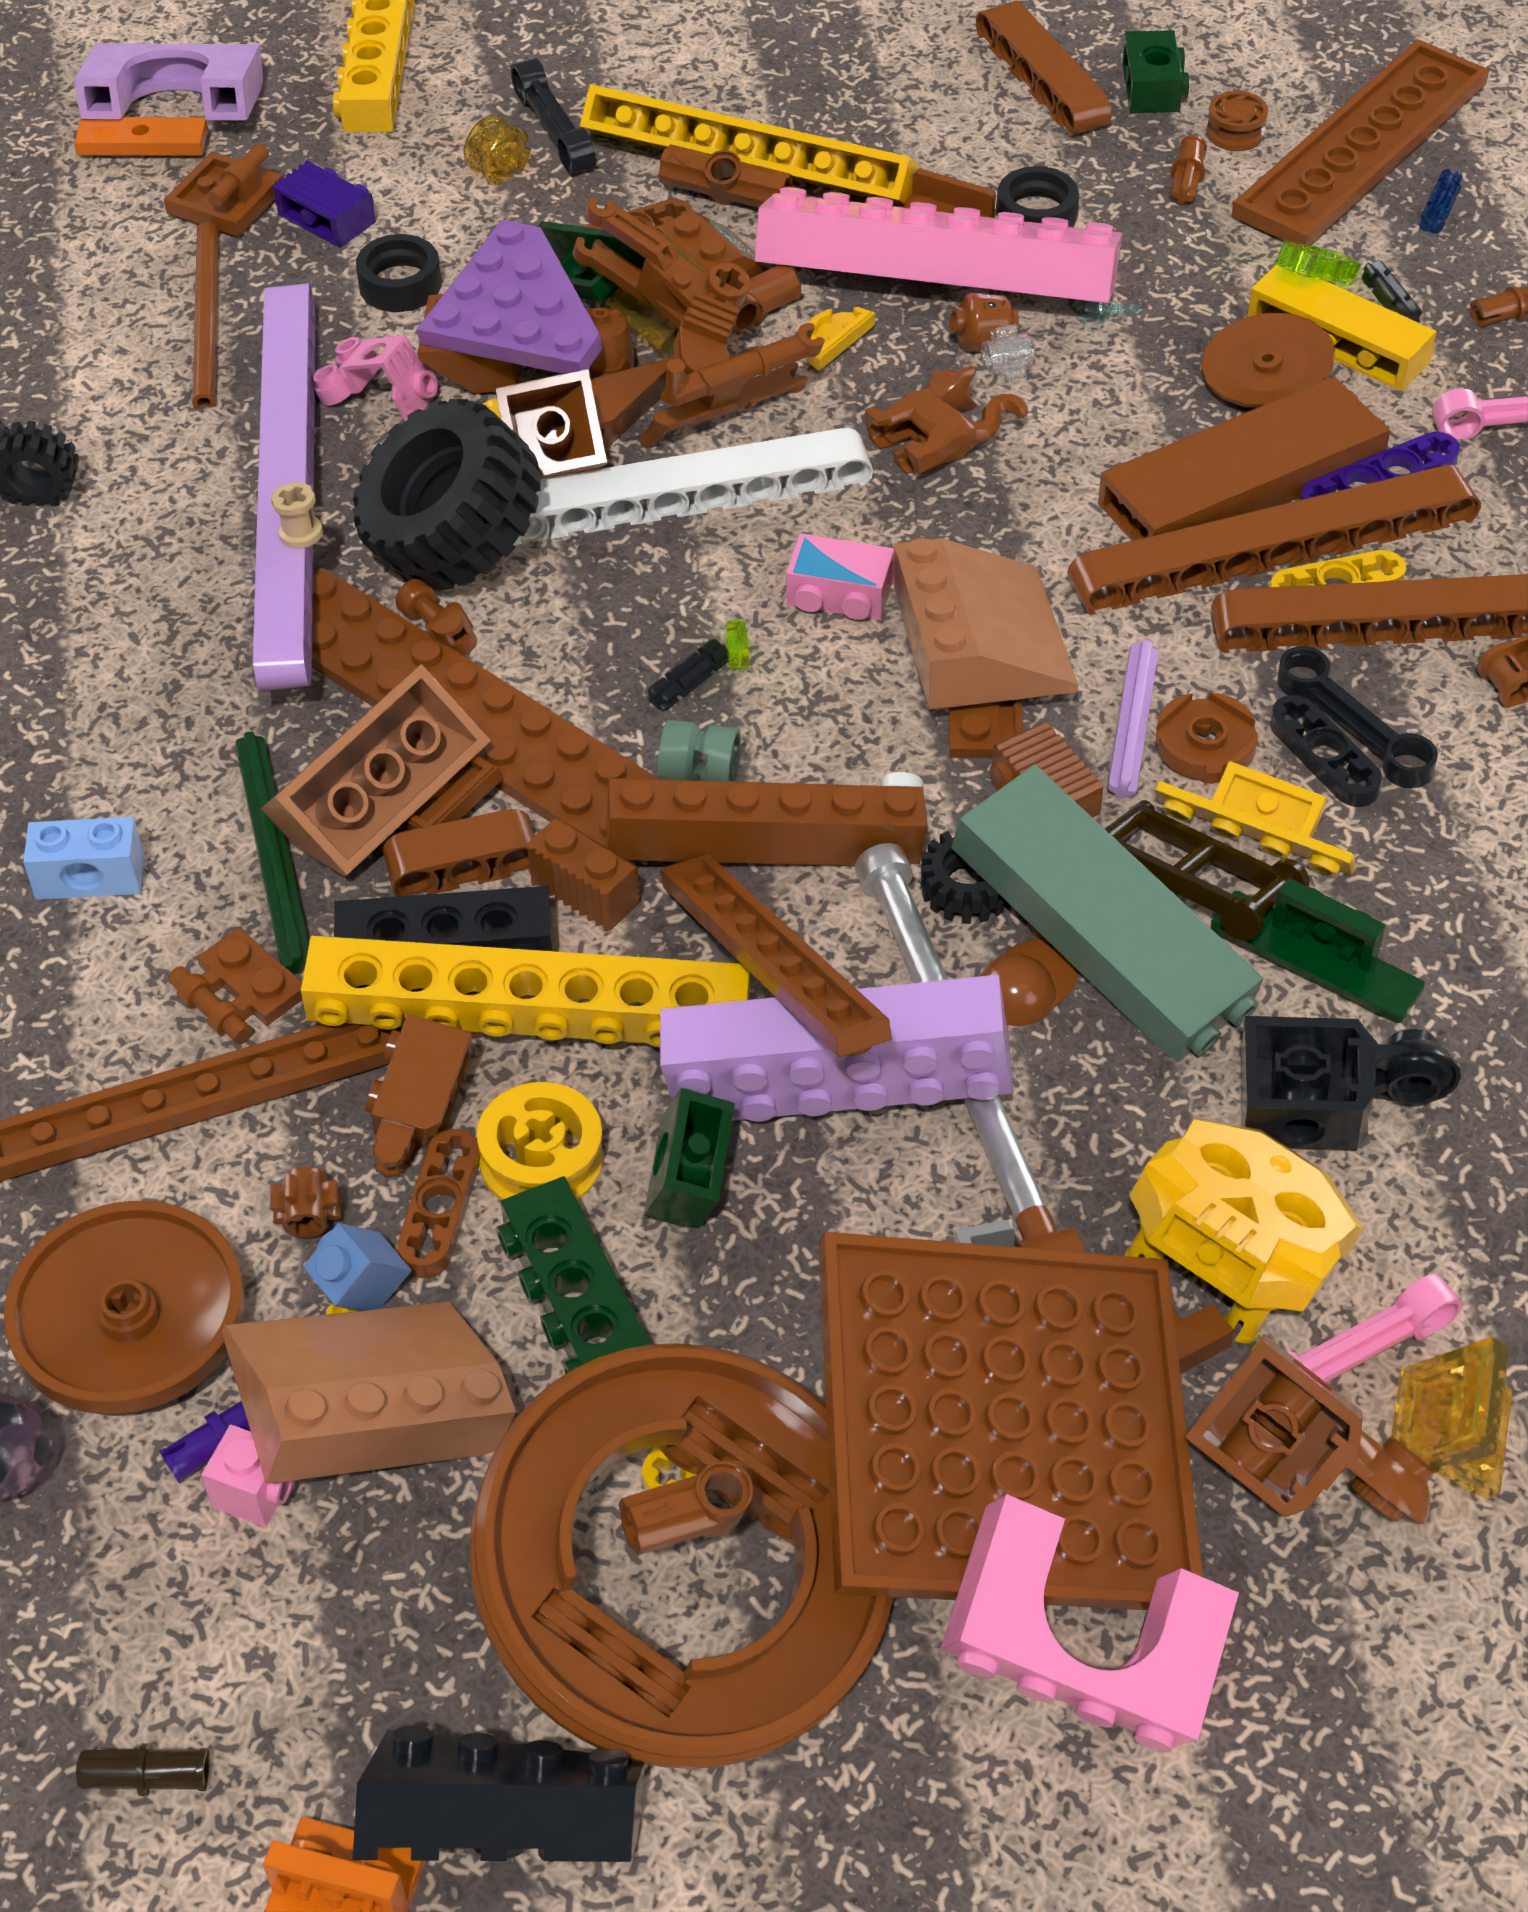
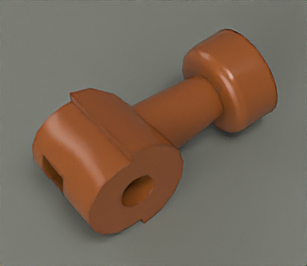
[395,579,476,655]

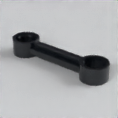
[511,58,596,176]
[1277,646,1438,788]

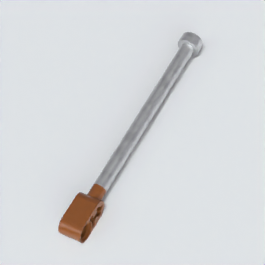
[855,843,1086,1253]

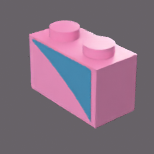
[786,533,894,620]

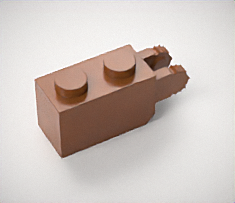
[365,1014,472,1179]

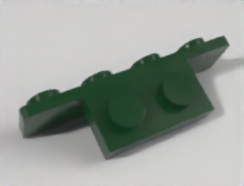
[537,221,646,302]
[1210,878,1425,1023]

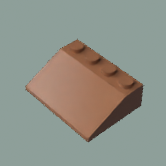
[894,538,1078,710]
[222,1302,516,1484]

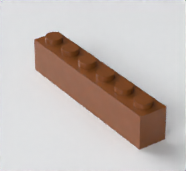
[606,778,928,866]

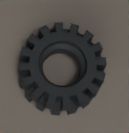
[0,421,79,506]
[920,831,1010,924]

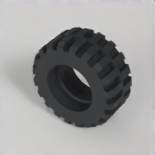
[353,399,541,590]

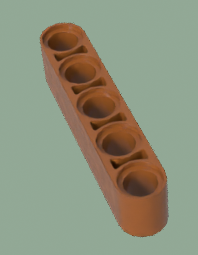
[976,1,1111,137]

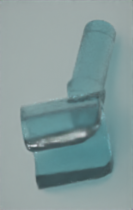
[1080,300,1142,325]

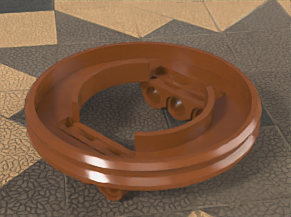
[469,1343,894,1769]

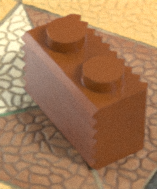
[990,721,1103,818]
[527,818,642,931]

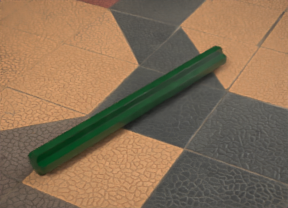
[235,732,309,974]

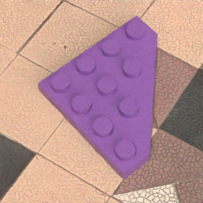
[416,220,603,374]

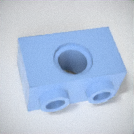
[23,817,144,900]

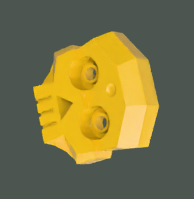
[1124,1117,1364,1344]

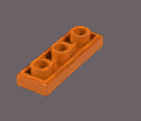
[74,117,208,156]

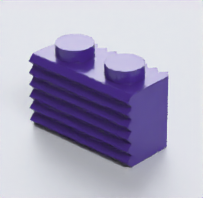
[273,160,376,248]

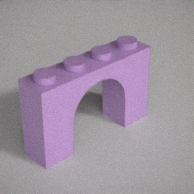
[74,43,264,120]

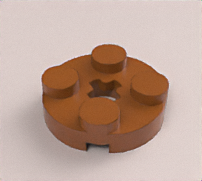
[1155,692,1258,784]

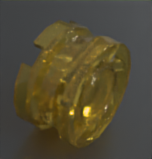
[464,114,531,185]

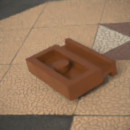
[948,699,1023,758]

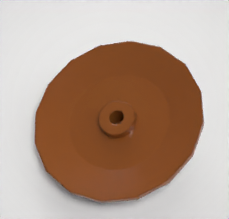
[1201,313,1335,408]

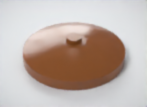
[4,1201,245,1414]

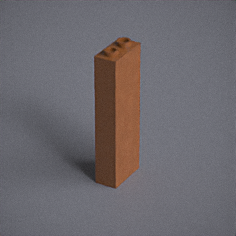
[1098,376,1390,541]

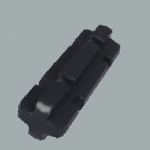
[1362,260,1422,323]
[647,639,729,711]

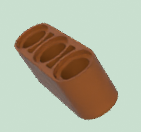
[383,809,535,897]

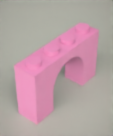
[940,1494,1239,1752]

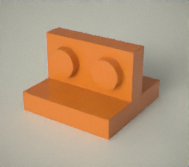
[263,1816,426,1912]

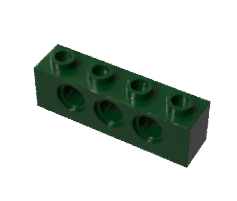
[496,1176,651,1374]

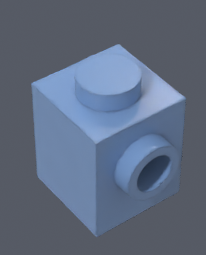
[303,1223,412,1311]

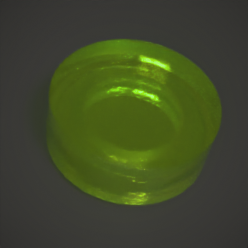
[724,619,749,670]

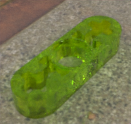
[1275,241,1362,285]

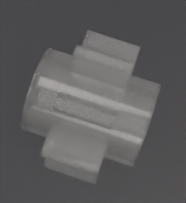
[981,324,1036,382]

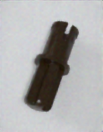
[76,1743,210,1796]

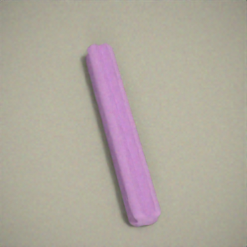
[1107,640,1158,798]

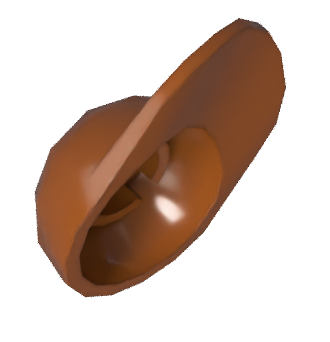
[979,939,1078,1026]

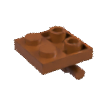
[164,143,284,237]

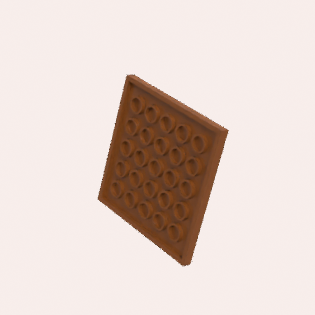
[818,1232,1203,1610]

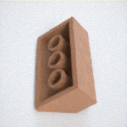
[261,664,491,877]

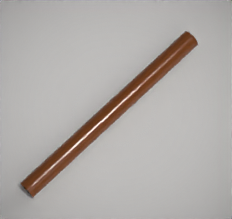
[192,222,219,409]

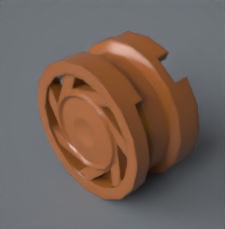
[1206,91,1268,152]

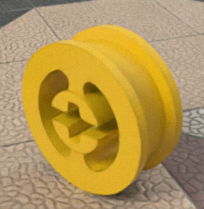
[477,1082,603,1200]

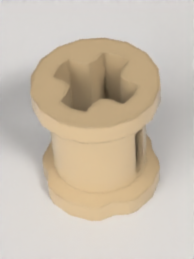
[271,482,323,548]

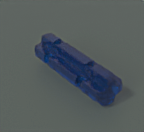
[1419,168,1463,233]

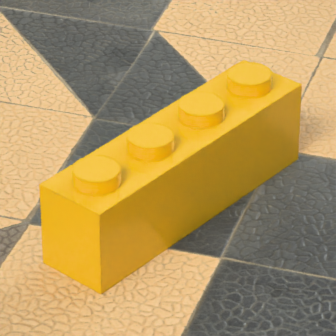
[1247,261,1437,392]

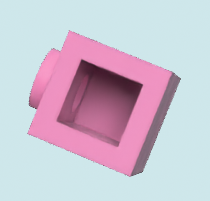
[201,1424,294,1527]

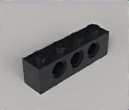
[334,886,554,951]

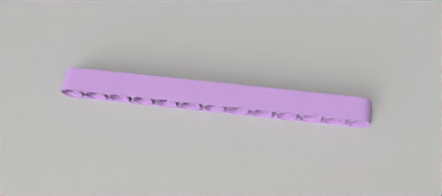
[253,283,315,692]

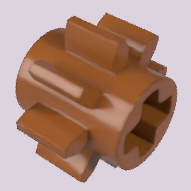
[270,1166,341,1238]

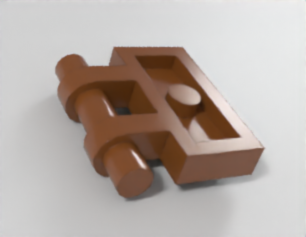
[168,927,303,1044]

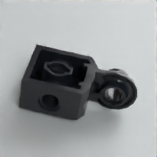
[1241,1016,1461,1150]

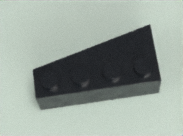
[352,1725,645,1862]

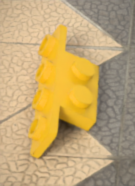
[1154,761,1356,877]

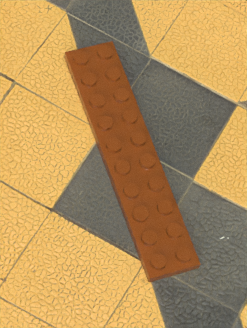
[253,567,658,847]

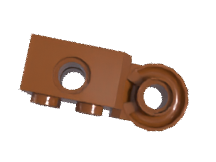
[1185,1334,1435,1524]

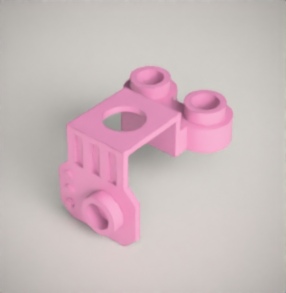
[313,335,439,421]

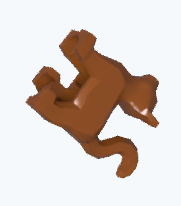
[865,366,1028,474]

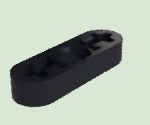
[1270,695,1382,807]

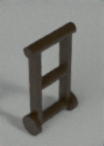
[1105,800,1310,941]

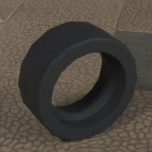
[996,166,1079,227]
[356,234,442,313]

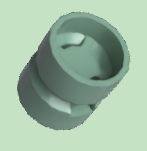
[658,719,741,782]

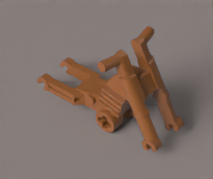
[573,197,825,448]

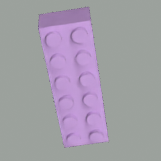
[660,975,1013,1122]

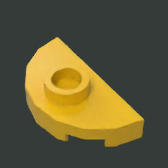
[806,307,875,371]

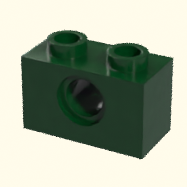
[1122,30,1189,113]
[643,1087,735,1228]

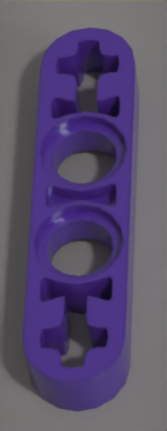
[1300,432,1460,500]

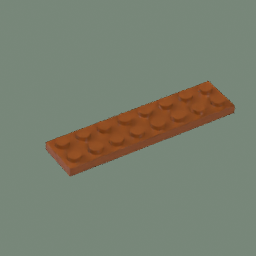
[1231,39,1489,250]

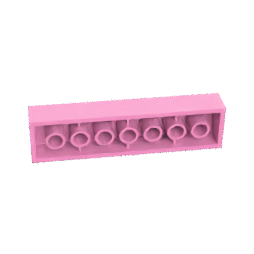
[755,187,1122,303]

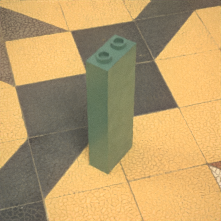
[951,764,1264,1062]

